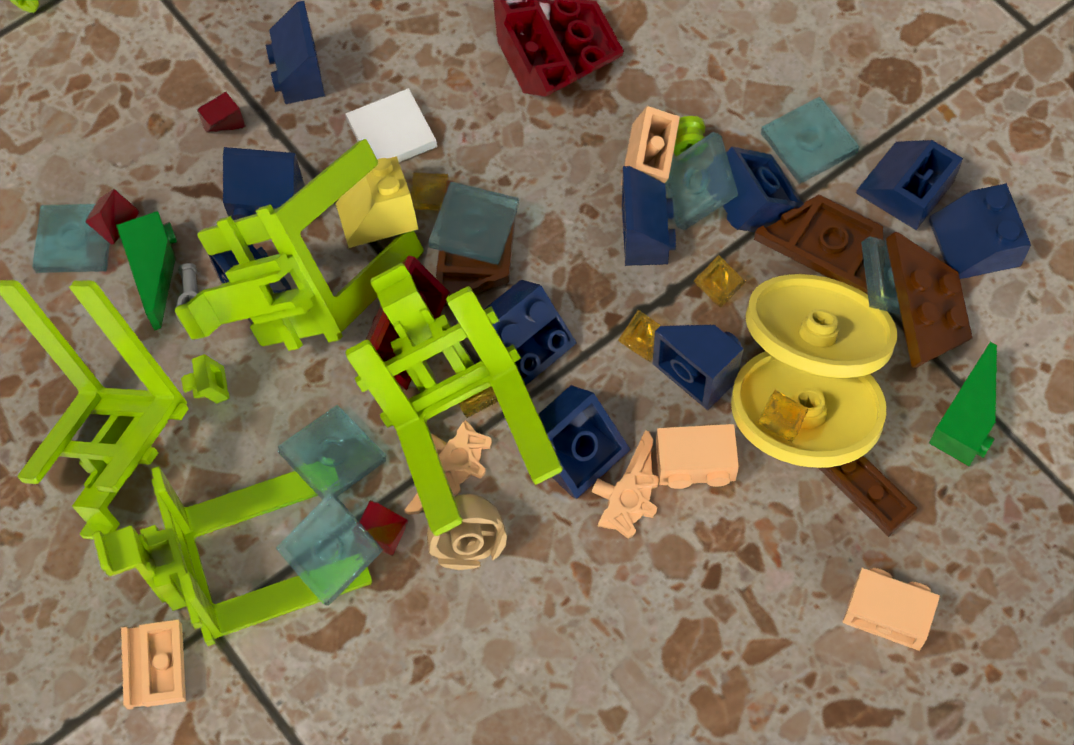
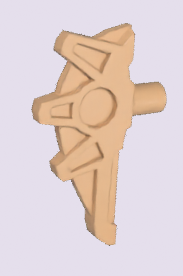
[405,420,492,515]
[592,430,659,539]

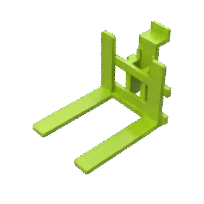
[175,139,424,351]
[345,263,563,536]
[0,280,189,540]
[93,459,372,646]

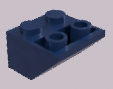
[856,140,963,230]
[484,280,577,386]

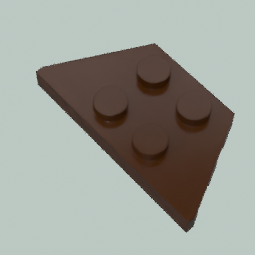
[436,181,515,307]
[754,194,883,302]
[886,232,973,368]

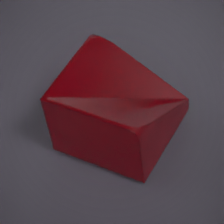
[197,92,245,132]
[85,189,139,245]
[354,500,408,556]

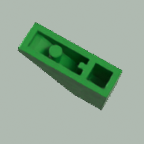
[116,211,177,331]
[929,341,997,466]

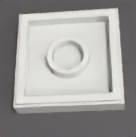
[346,88,437,162]

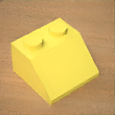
[336,156,419,248]

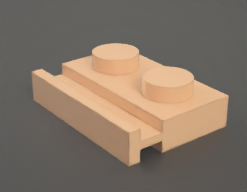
[121,619,186,710]

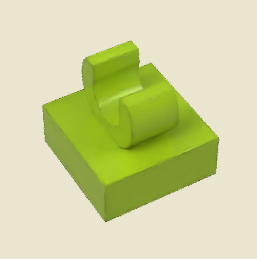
[181,354,230,404]

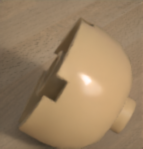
[427,494,507,570]

